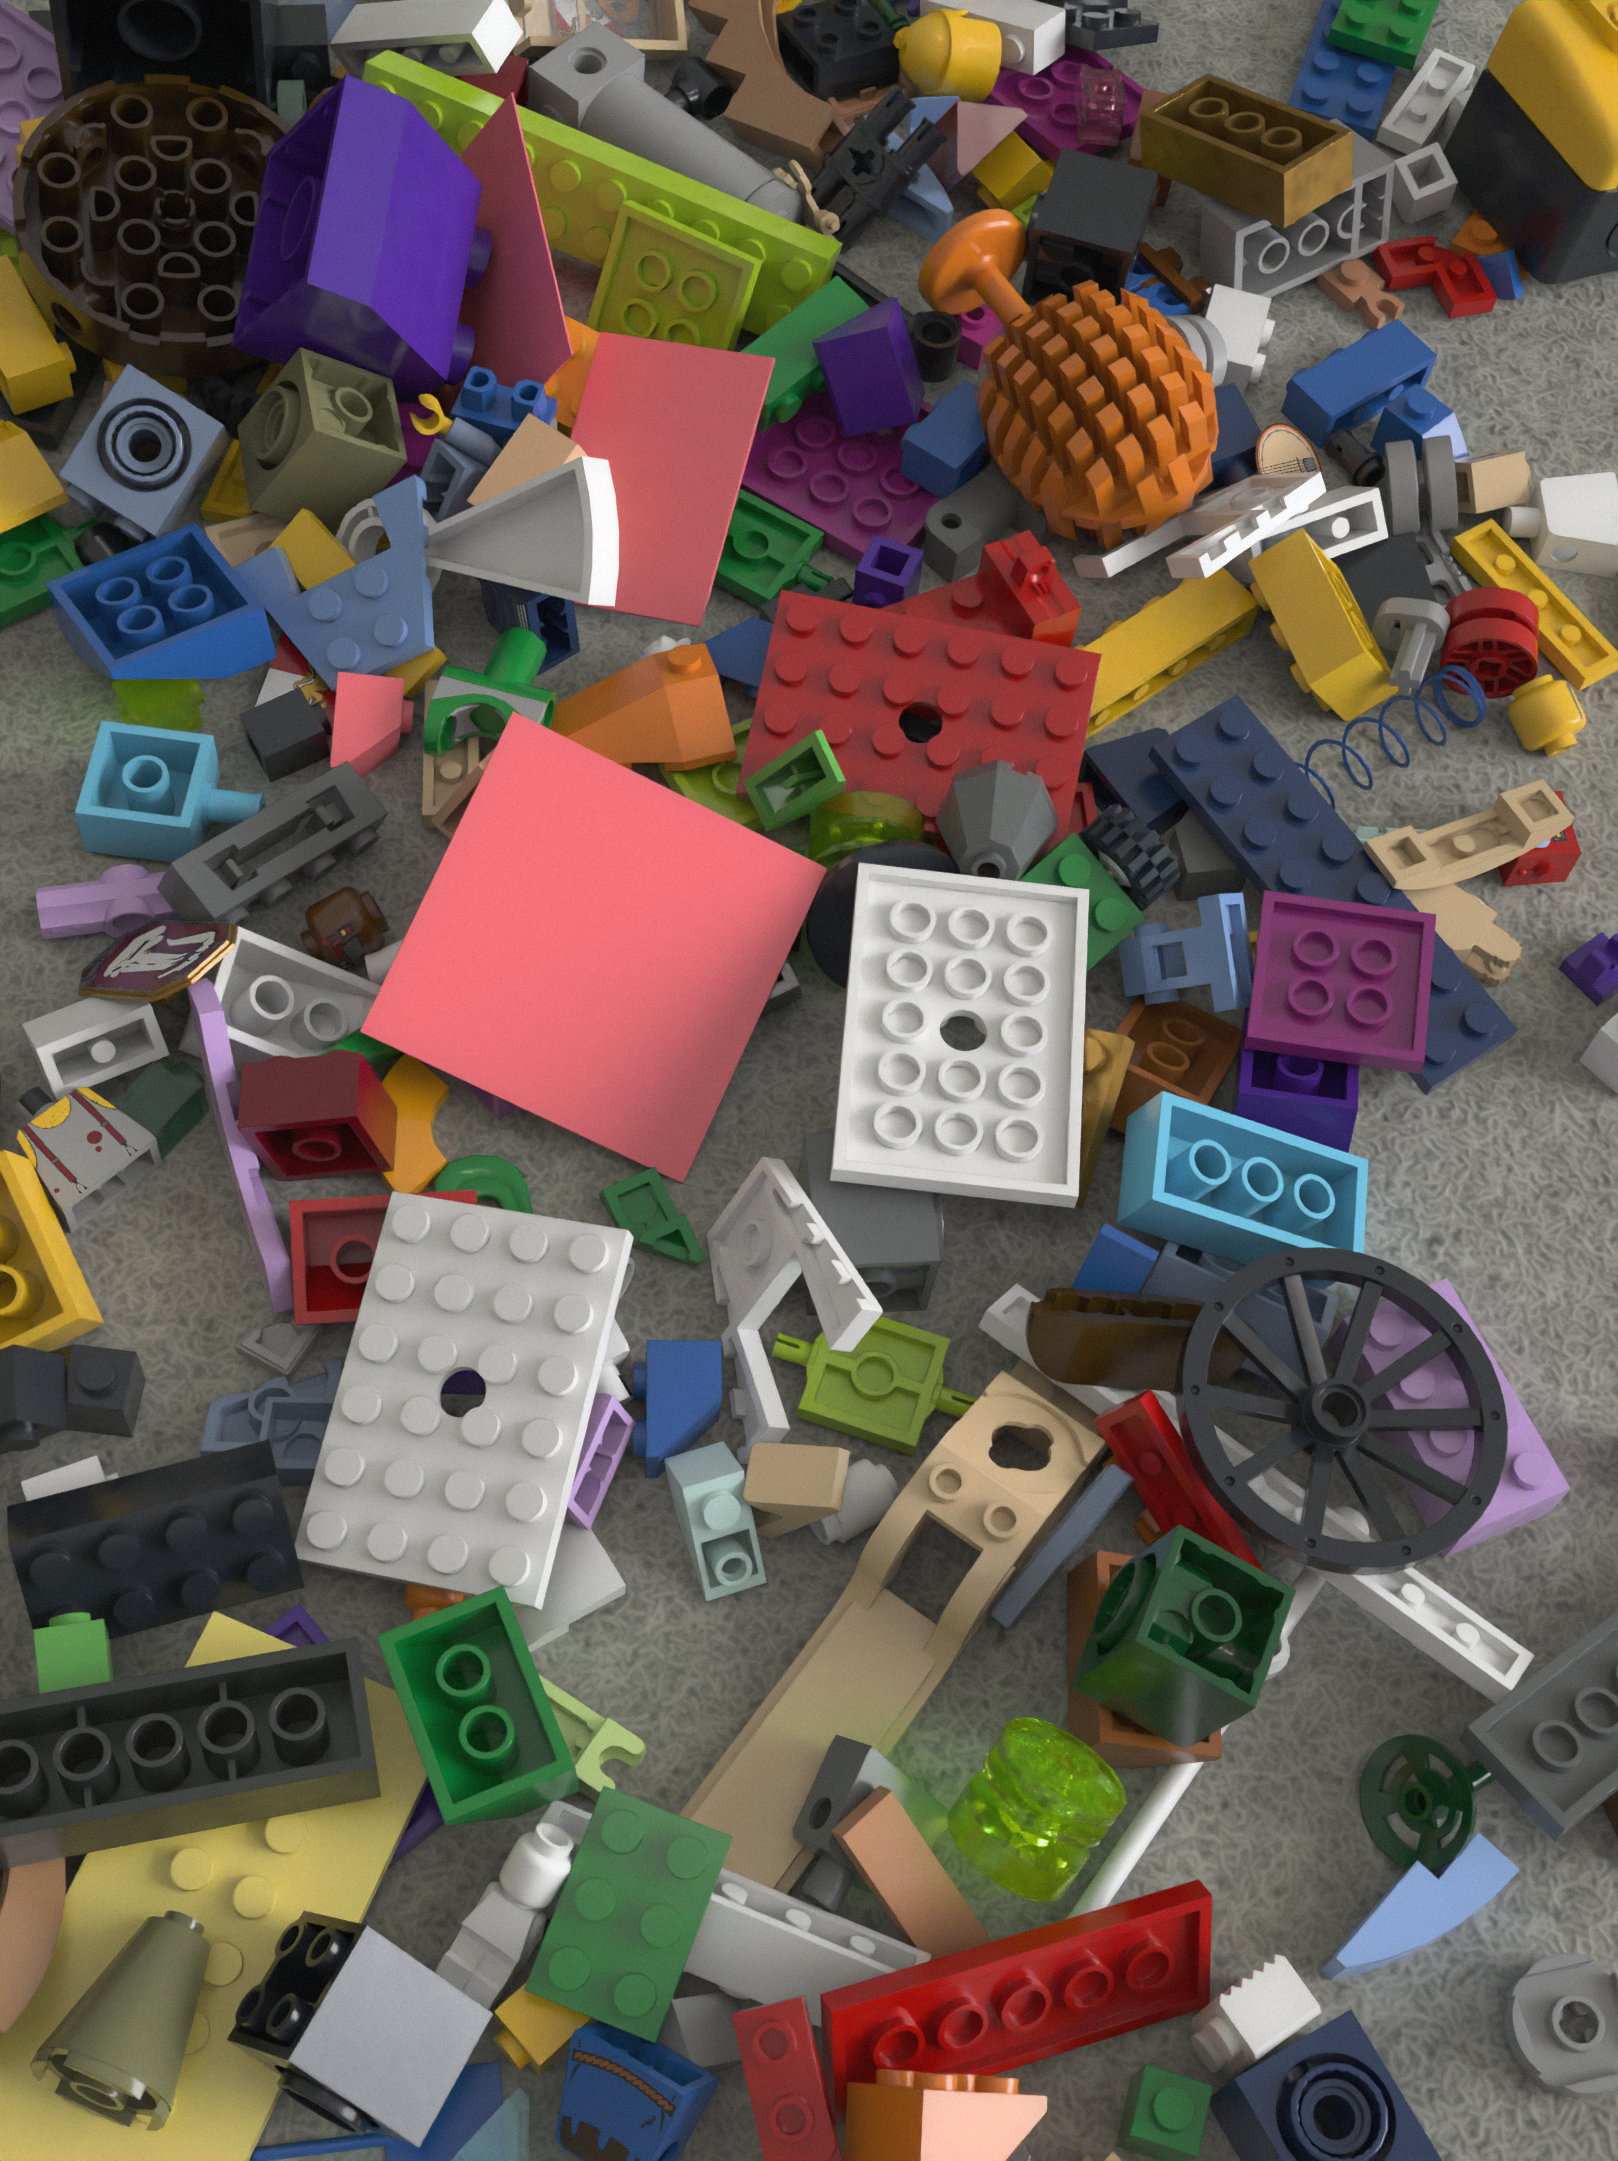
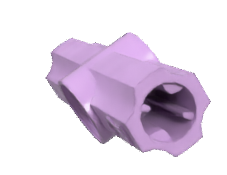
[36,864,182,940]

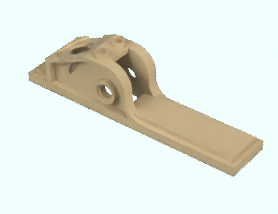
[678,1359,1110,1895]

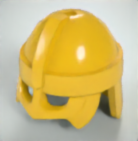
[893,9,1002,103]

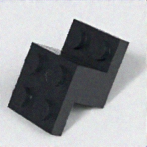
[1035,0,1159,51]

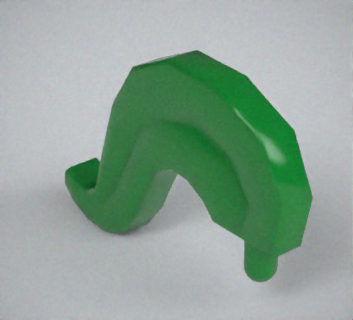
[434,1155,533,1214]

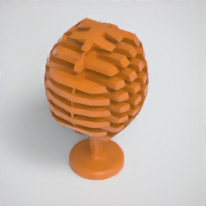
[918,209,1219,551]

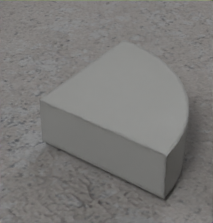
[235,1319,324,1382]

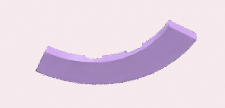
[187,978,294,1313]

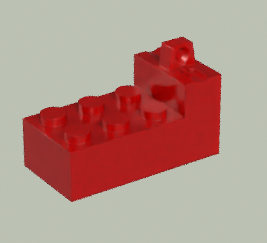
[880,530,1082,722]

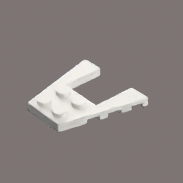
[1072,472,1326,578]
[707,1157,883,1465]

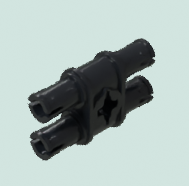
[810,84,948,250]

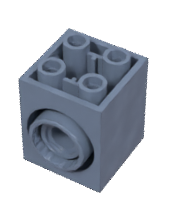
[59,364,229,545]

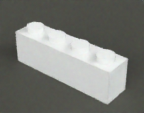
[329,0,523,80]

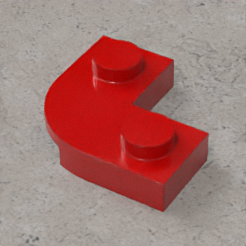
[1371,236,1498,319]

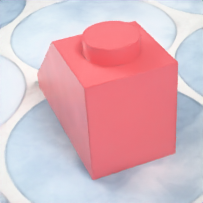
[330,672,414,779]

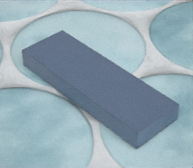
[990,1464,1135,1629]

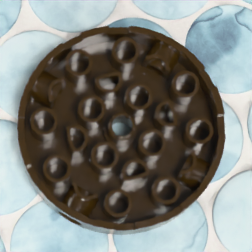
[12,74,292,377]

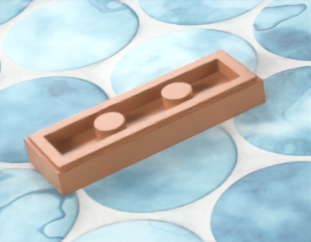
[831,1785,992,1961]

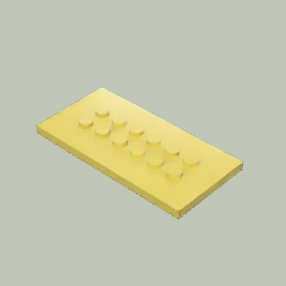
[0,1611,429,2161]

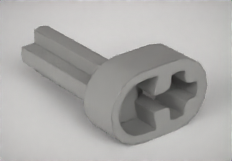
[1371,597,1450,696]

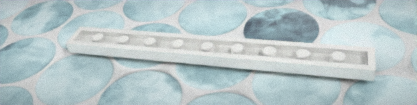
[978,1284,1535,1704]

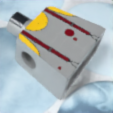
[15,1086,163,1233]

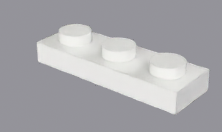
[1376,48,1476,155]

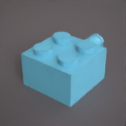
[75,720,266,863]

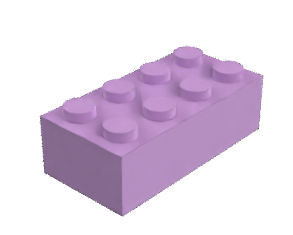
[1327,1278,1571,1558]

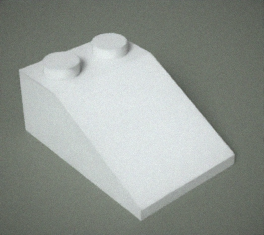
[178,926,381,1072]

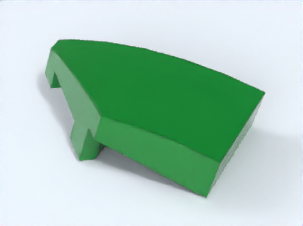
[599,1166,706,1266]

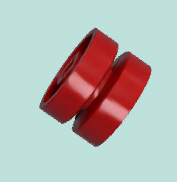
[1440,587,1539,699]

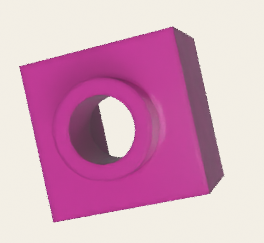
[952,304,1004,371]

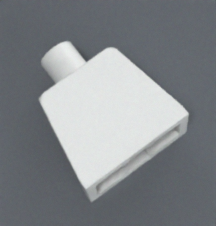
[1502,472,1618,578]

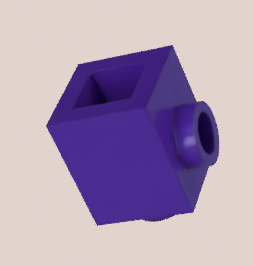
[852,535,924,609]

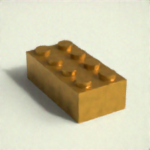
[1139,73,1353,228]

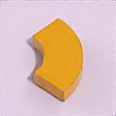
[380,1053,450,1194]

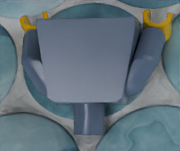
[376,394,502,549]

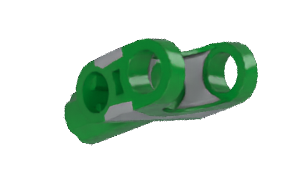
[423,627,557,758]

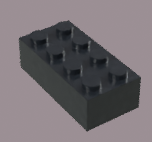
[7,1439,304,1640]

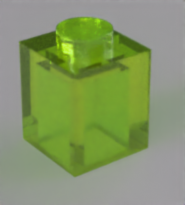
[111,679,205,732]

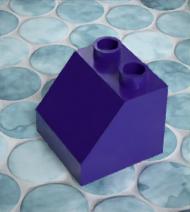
[231,74,492,403]

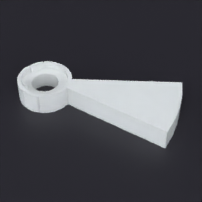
[336,456,619,606]

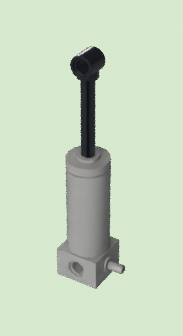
[529,21,962,383]

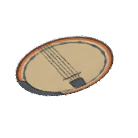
[1256,423,1323,478]

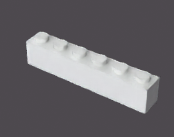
[536,1800,932,2028]

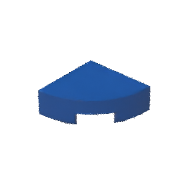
[1475,248,1523,300]

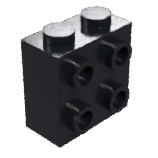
[776,0,900,102]

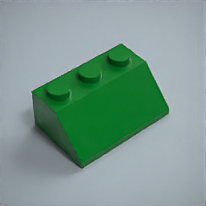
[740,275,870,432]
[376,1585,580,1826]

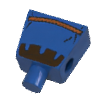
[555,2020,720,2161]

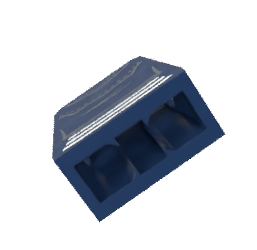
[475,577,580,676]

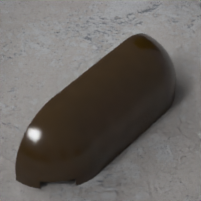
[1025,1288,1258,1391]

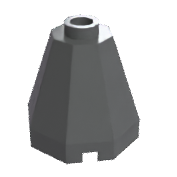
[935,759,1058,881]

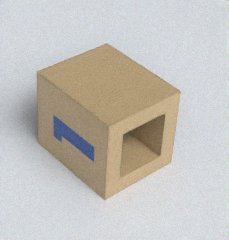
[1454,449,1531,514]

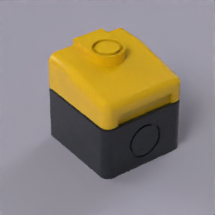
[1443,0,1618,285]

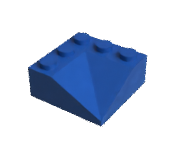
[45,523,277,679]

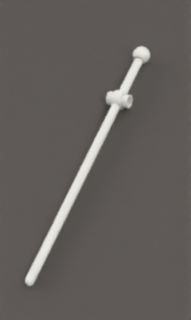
[993,1506,1369,2076]

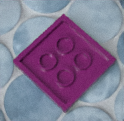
[980,43,1144,164]
[1244,890,1436,1074]

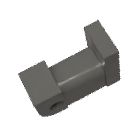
[920,461,1055,584]

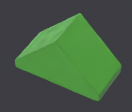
[743,729,846,832]

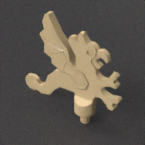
[770,159,840,241]

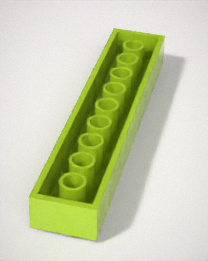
[361,49,843,336]

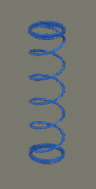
[1294,664,1486,810]

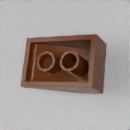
[1108,994,1241,1134]

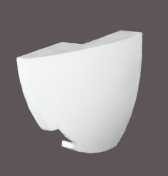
[511,1520,626,1652]

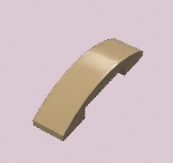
[1363,779,1574,890]

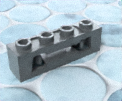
[157,761,388,927]

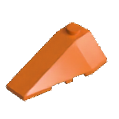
[550,642,737,771]

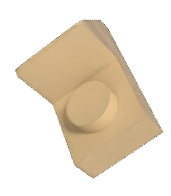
[743,1442,850,1538]

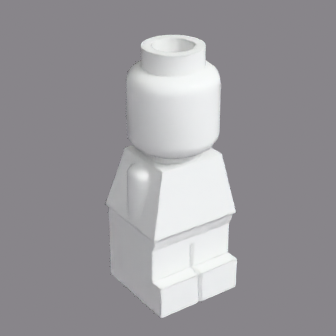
[435,1823,574,2010]

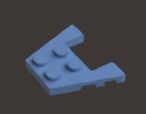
[235,475,435,692]

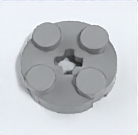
[1504,1953,1618,2098]

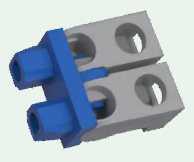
[450,366,558,450]

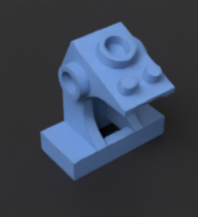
[1118,892,1254,1012]

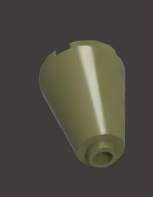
[29,1910,211,2131]

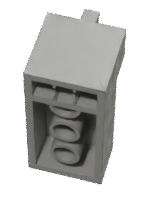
[1200,118,1395,298]

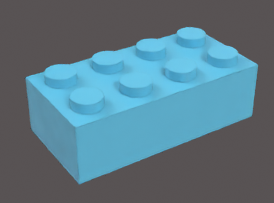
[1117,1091,1368,1290]

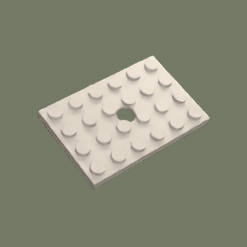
[830,863,1089,1208]
[294,1191,634,1611]

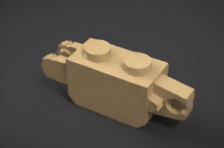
[1402,884,1523,987]

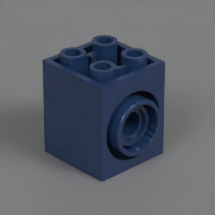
[1209,2009,1442,2161]

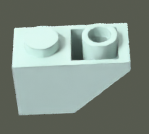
[664,1441,767,1601]

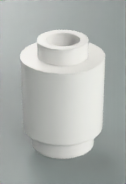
[809,1458,899,1545]

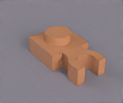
[1315,258,1405,329]

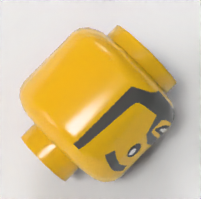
[1507,674,1586,757]

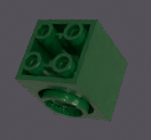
[1070,1524,1296,1750]

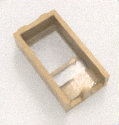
[508,0,690,62]

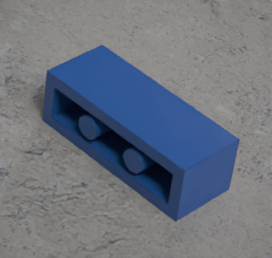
[1281,319,1437,449]

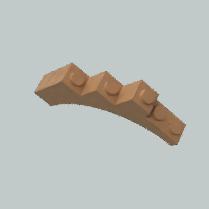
[687,0,850,170]

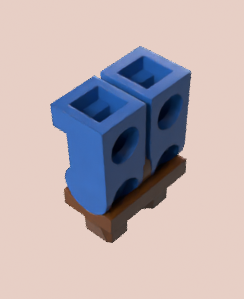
[1127,241,1213,315]

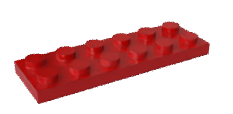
[820,1879,1212,2126]

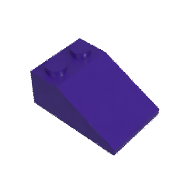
[1231,1007,1359,1153]

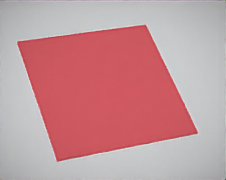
[360,711,827,1184]

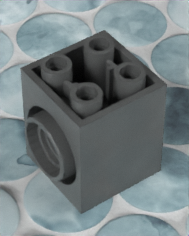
[797,1127,944,1316]

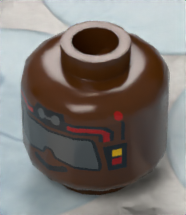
[300,886,390,970]

